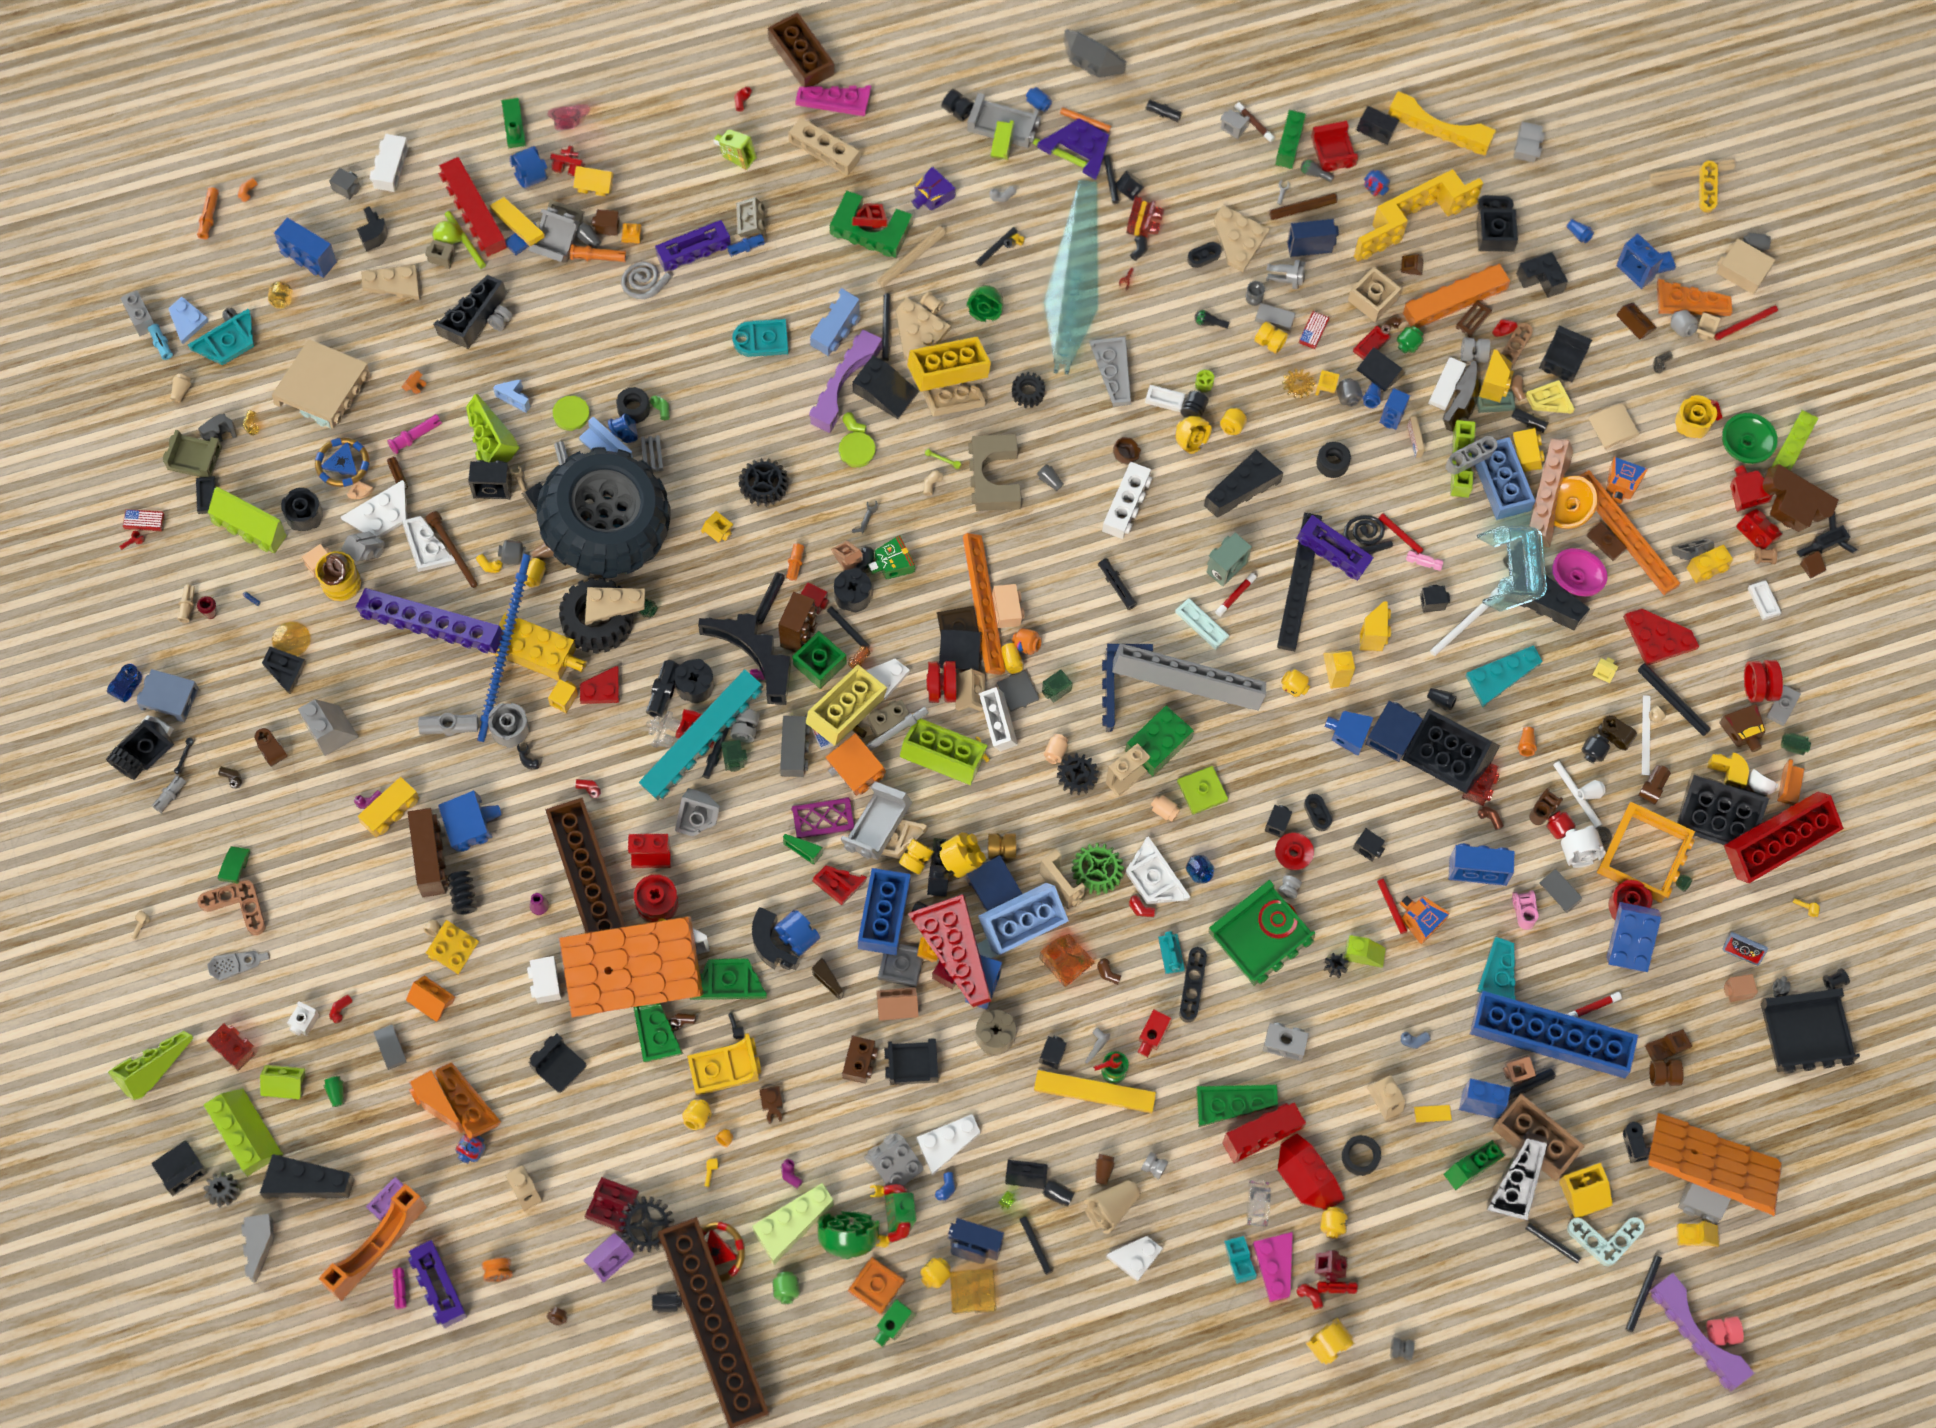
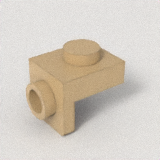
[1695,312,1721,341]

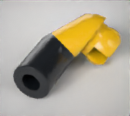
[1004,234,1025,248]

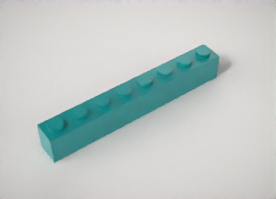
[638,669,763,800]

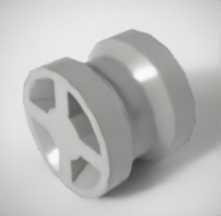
[1278,875,1302,899]

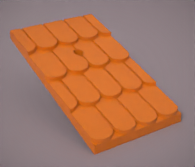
[559,916,703,1017]
[1649,1113,1782,1216]

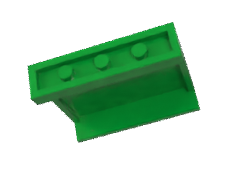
[1209,879,1315,986]

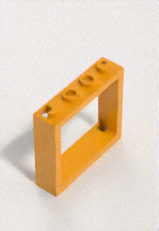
[1596,801,1695,903]

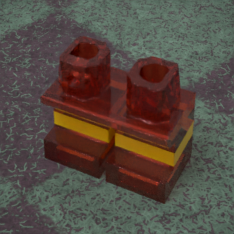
[1126,196,1164,238]

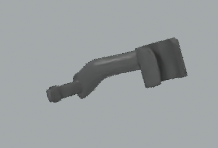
[852,500,878,533]

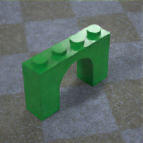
[830,190,913,258]

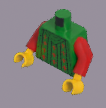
[870,1184,916,1248]

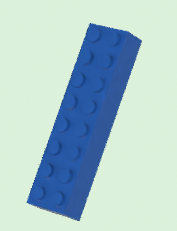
[1470,991,1638,1079]

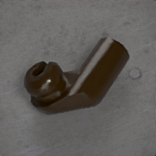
[218,766,242,789]

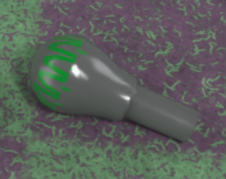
[1301,159,1334,182]

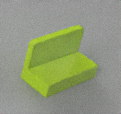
[990,120,1015,160]
[260,1065,305,1099]

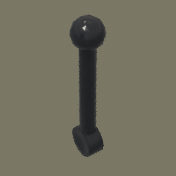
[174,738,194,775]

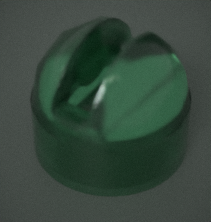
[1675,875,1693,892]

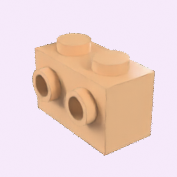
[992,584,1024,628]

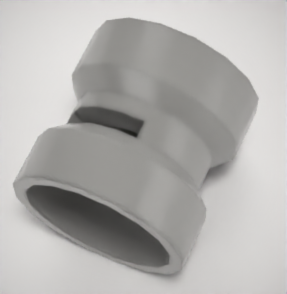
[487,305,513,331]
[1141,1152,1169,1179]

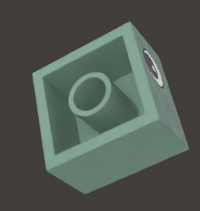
[1206,533,1252,586]

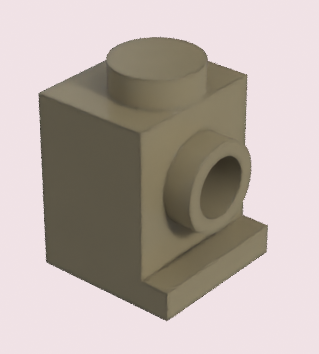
[425,240,455,269]

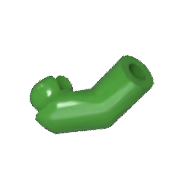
[650,395,670,421]

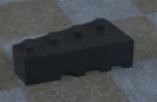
[1204,449,1283,518]

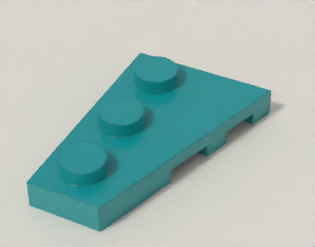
[1477,936,1516,1000]

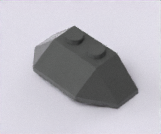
[1064,29,1126,78]

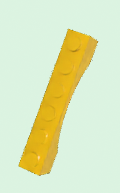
[1388,91,1496,156]

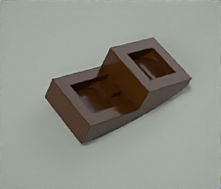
[1645,1029,1693,1060]

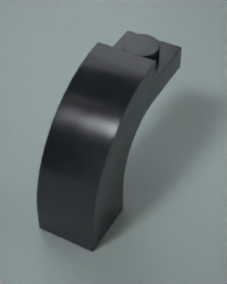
[752,907,799,971]

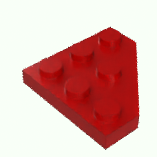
[1623,609,1699,665]

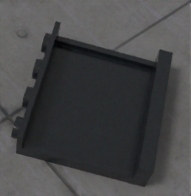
[1760,988,1860,1074]

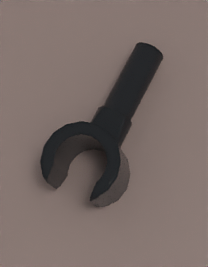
[728,1013,744,1039]

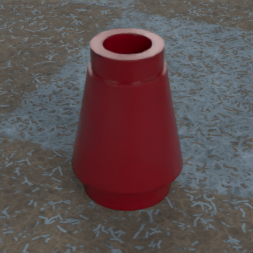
[197,596,217,619]

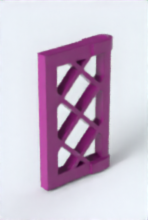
[791,797,854,839]

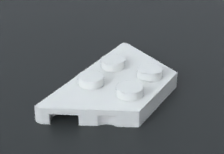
[341,480,407,538]
[1126,836,1190,904]

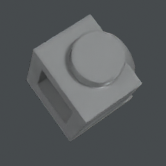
[1220,109,1250,139]

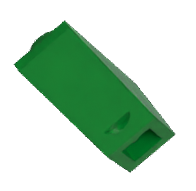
[1443,1140,1505,1190]

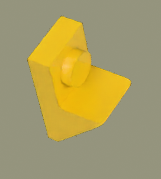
[1676,1221,1719,1247]

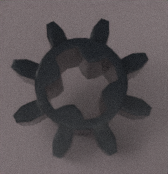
[1324,953,1348,978]

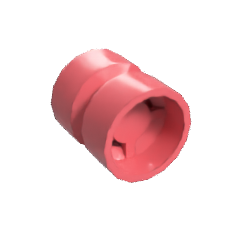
[1707,1317,1744,1347]

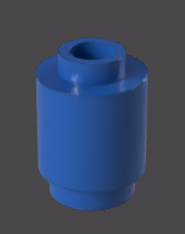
[1026,87,1053,112]

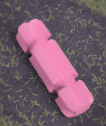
[1406,551,1443,571]

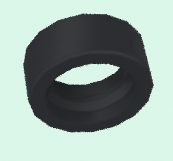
[1341,1135,1381,1176]

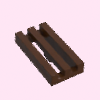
[1456,300,1492,338]

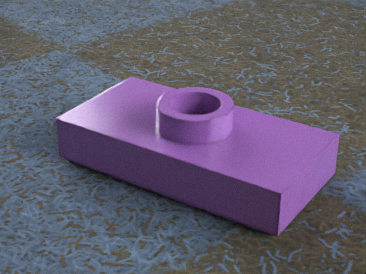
[366,1177,404,1221]

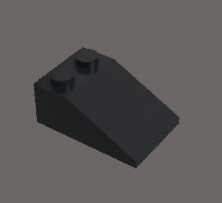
[852,355,919,419]

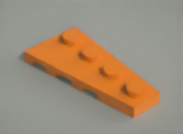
[1657,278,1732,316]
[434,1062,501,1140]

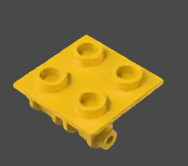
[425,920,479,974]

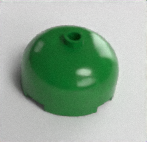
[817,1211,879,1259]

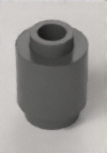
[1743,232,1771,252]

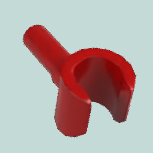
[119,530,145,550]
[1094,1054,1122,1071]

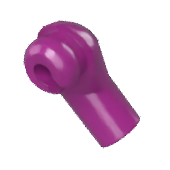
[354,790,382,809]
[781,1159,803,1189]

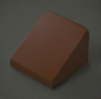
[1401,254,1424,275]
[1800,551,1826,579]

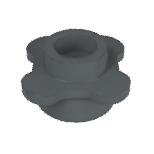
[1773,976,1791,997]

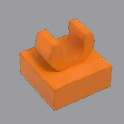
[401,370,426,394]

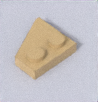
[881,820,928,859]

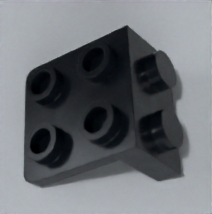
[529,1033,586,1093]

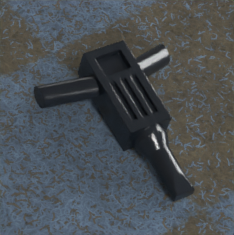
[1796,512,1859,558]

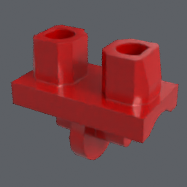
[550,145,585,177]

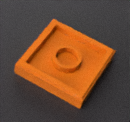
[848,1257,905,1315]

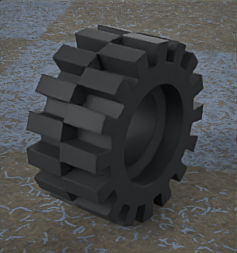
[1012,372,1045,408]
[106,747,144,780]

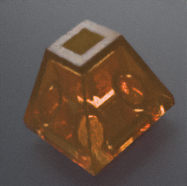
[1039,934,1095,988]

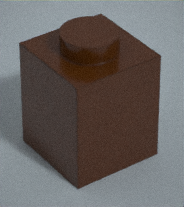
[592,209,620,236]

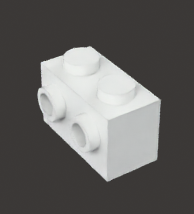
[527,956,561,1004]

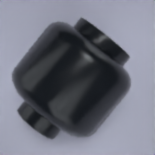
[1581,734,1610,764]

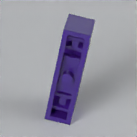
[655,220,731,272]
[1296,515,1374,581]
[408,1240,467,1328]

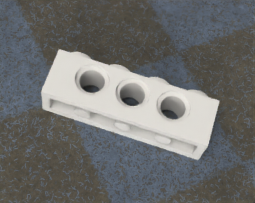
[1102,462,1153,539]

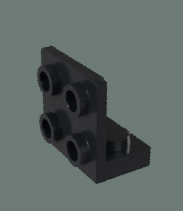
[152,1141,208,1196]

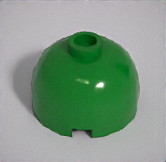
[967,285,1004,322]

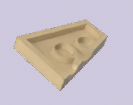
[361,265,420,300]

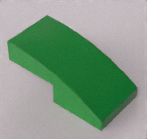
[217,846,250,884]

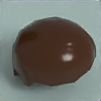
[1113,437,1141,465]

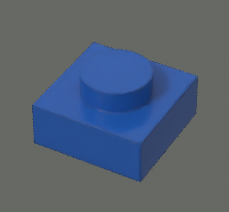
[1657,251,1676,274]

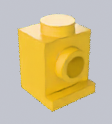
[700,511,734,543]

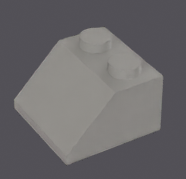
[1678,1182,1731,1224]

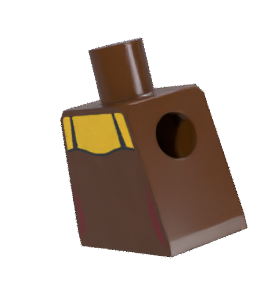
[1719,704,1765,752]

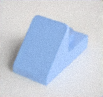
[493,380,530,413]

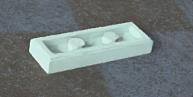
[1175,598,1229,650]

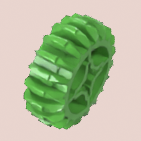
[1071,842,1124,895]

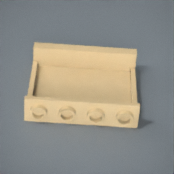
[272,339,370,429]

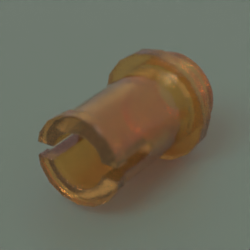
[848,646,871,669]

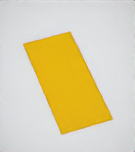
[1414,1105,1452,1123]

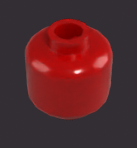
[1546,811,1576,839]

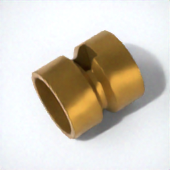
[988,833,1016,859]

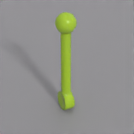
[925,449,961,469]

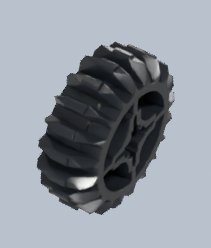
[738,457,789,507]
[619,1196,674,1252]

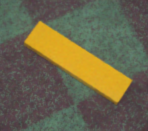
[489,197,545,246]

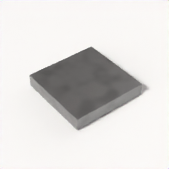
[878,944,923,987]

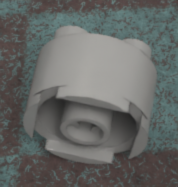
[488,703,530,748]

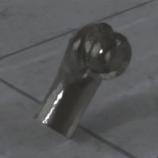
[1653,351,1673,373]

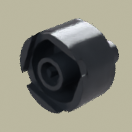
[281,488,323,531]
[834,568,872,613]
[675,659,714,704]

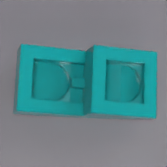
[1224,1236,1256,1284]

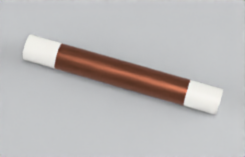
[1235,102,1275,143]

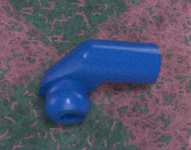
[935,1172,955,1201]

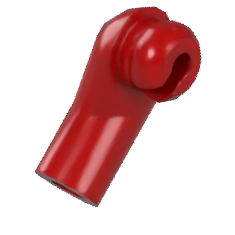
[1129,895,1155,918]
[329,994,353,1024]

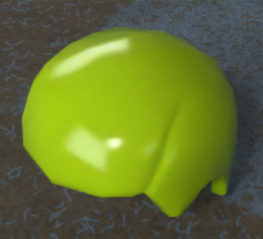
[432,221,462,245]

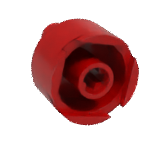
[1608,880,1653,920]

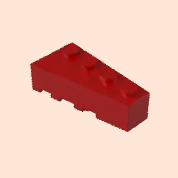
[1222,1102,1306,1164]

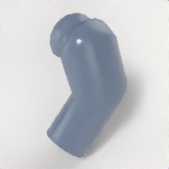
[1400,1032,1431,1049]

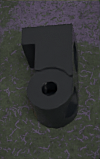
[1623,1122,1651,1163]

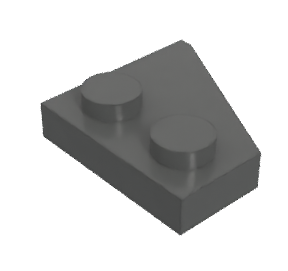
[1671,538,1715,560]

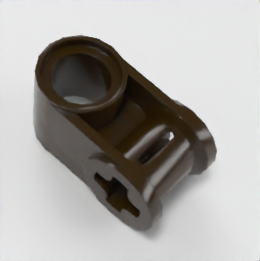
[1598,715,1637,751]

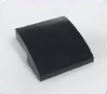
[939,630,982,670]

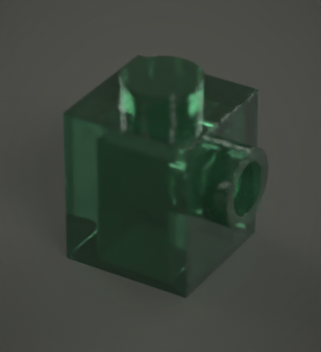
[1042,669,1073,703]
[721,740,747,772]

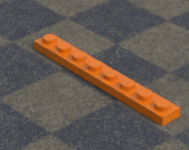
[1579,470,1680,595]
[963,533,1005,675]

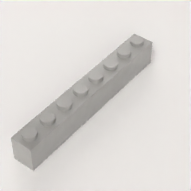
[1112,643,1266,711]

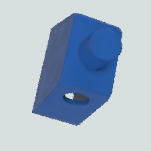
[1324,711,1373,756]

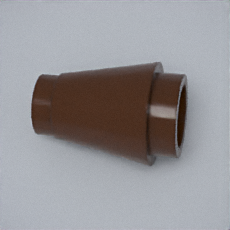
[1095,1154,1115,1185]

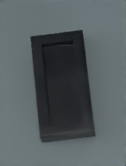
[196,476,216,514]

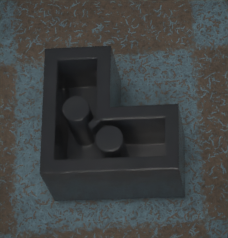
[1516,252,1568,298]

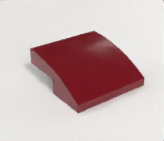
[585,1177,639,1233]

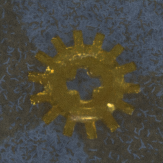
[1282,369,1315,398]

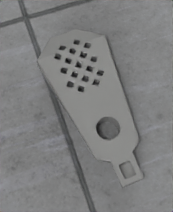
[207,951,269,981]

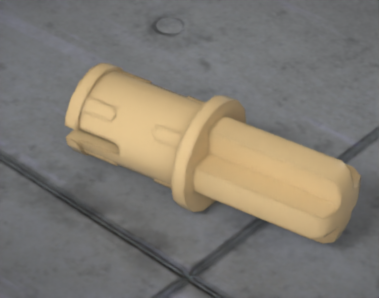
[177,585,195,623]

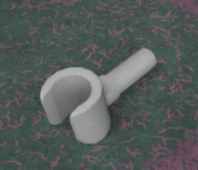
[1277,180,1290,205]

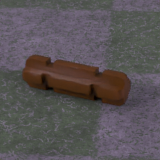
[387,457,408,490]

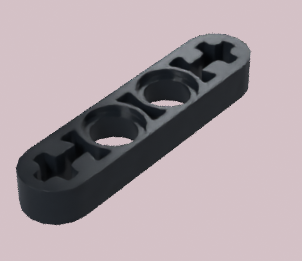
[1179,947,1207,1023]

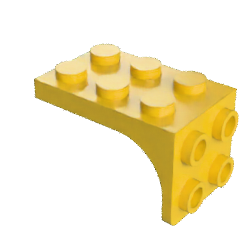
[687,1033,762,1096]

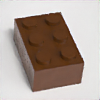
[778,591,818,653]

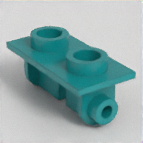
[1158,931,1185,974]

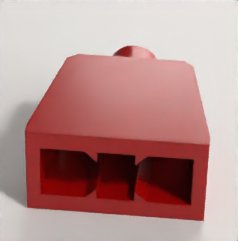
[1730,465,1773,512]
[1137,1009,1172,1058]

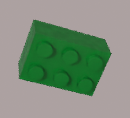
[1125,705,1194,777]

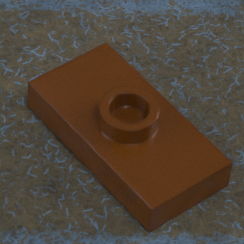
[1587,522,1627,561]

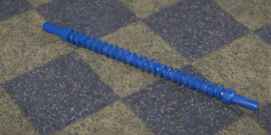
[477,554,531,742]

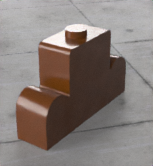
[1763,464,1839,532]

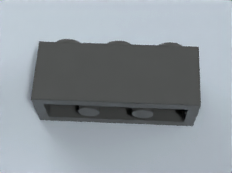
[780,716,810,777]

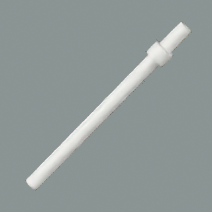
[1430,579,1513,656]

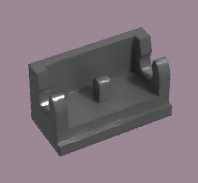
[1539,869,1582,913]

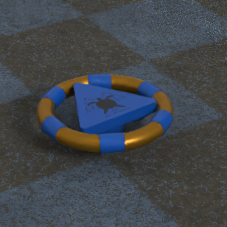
[315,438,370,487]

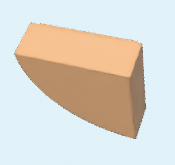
[347,481,374,499]

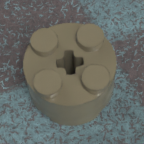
[975,1010,1016,1055]

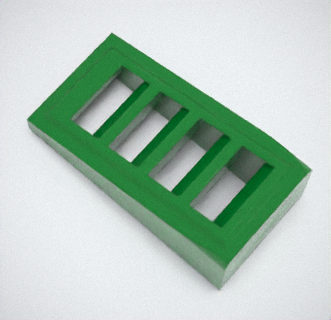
[783,834,823,865]

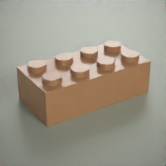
[1492,1094,1585,1182]

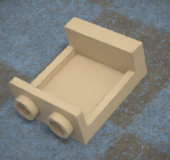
[1106,743,1150,797]
[1039,849,1085,909]

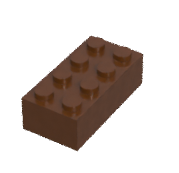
[768,12,835,87]
[407,808,448,898]

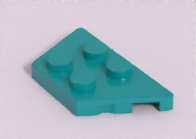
[187,309,254,366]

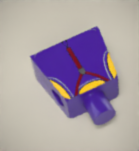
[911,166,956,210]

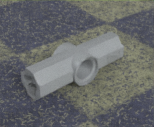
[418,713,479,736]

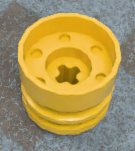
[315,551,362,602]

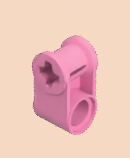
[1512,890,1538,930]

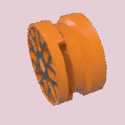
[482,1258,513,1282]

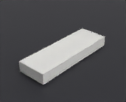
[1428,357,1466,410]

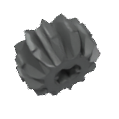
[203,1172,240,1207]

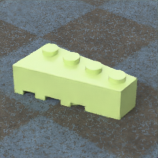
[752,1183,834,1265]

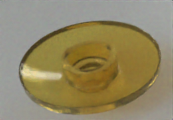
[272,622,310,656]

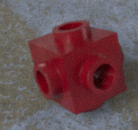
[1315,1250,1347,1282]

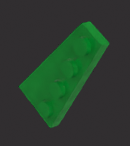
[633,1003,684,1063]
[1196,1085,1278,1127]

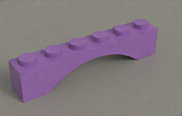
[809,330,882,433]
[1650,1273,1754,1391]

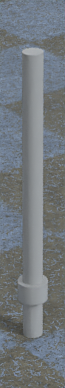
[828,706,929,776]

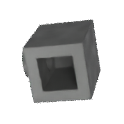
[329,167,360,200]

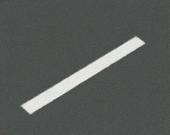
[1642,695,1650,775]

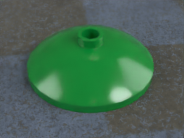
[1722,413,1778,464]

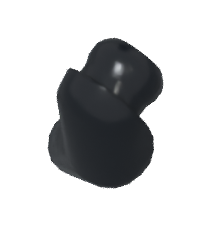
[1130,235,1147,261]
[855,546,874,571]

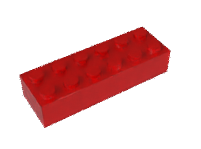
[1723,791,1844,883]

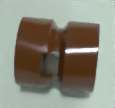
[1649,1060,1684,1086]

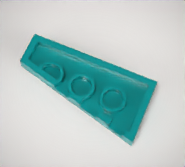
[1465,645,1542,708]

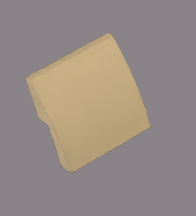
[1588,403,1639,450]

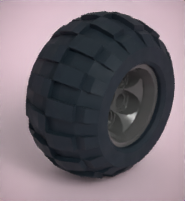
[537,447,671,578]

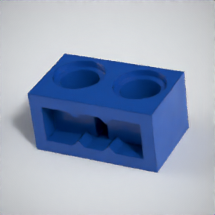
[1379,388,1410,430]

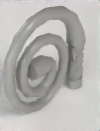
[621,262,671,299]

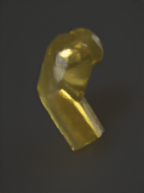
[242,410,260,435]

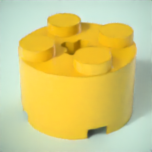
[1675,395,1717,438]
[940,832,986,878]
[1305,1318,1354,1365]

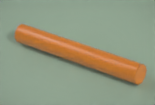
[1060,107,1112,132]

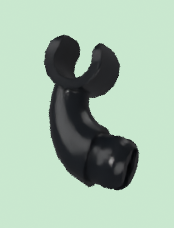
[517,744,539,770]

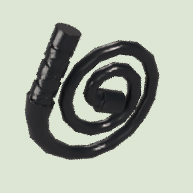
[1343,515,1393,554]

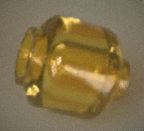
[268,281,293,309]

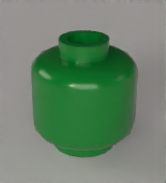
[1397,326,1424,354]

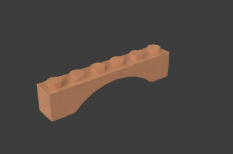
[1527,439,1573,547]

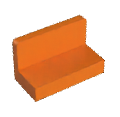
[1777,759,1804,805]
[406,975,456,1022]

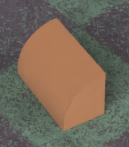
[876,987,919,1021]

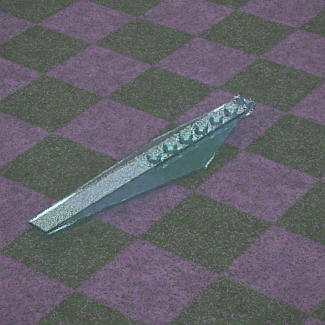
[1044,180,1098,375]

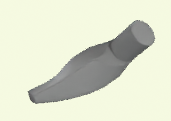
[1085,1028,1110,1064]

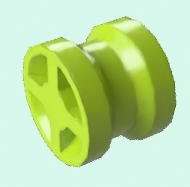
[1195,370,1214,393]

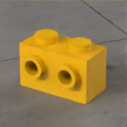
[573,166,614,197]
[1513,428,1545,472]
[1687,544,1733,583]

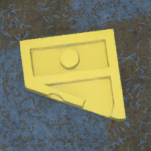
[1525,380,1575,414]

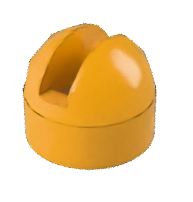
[715,1129,733,1147]

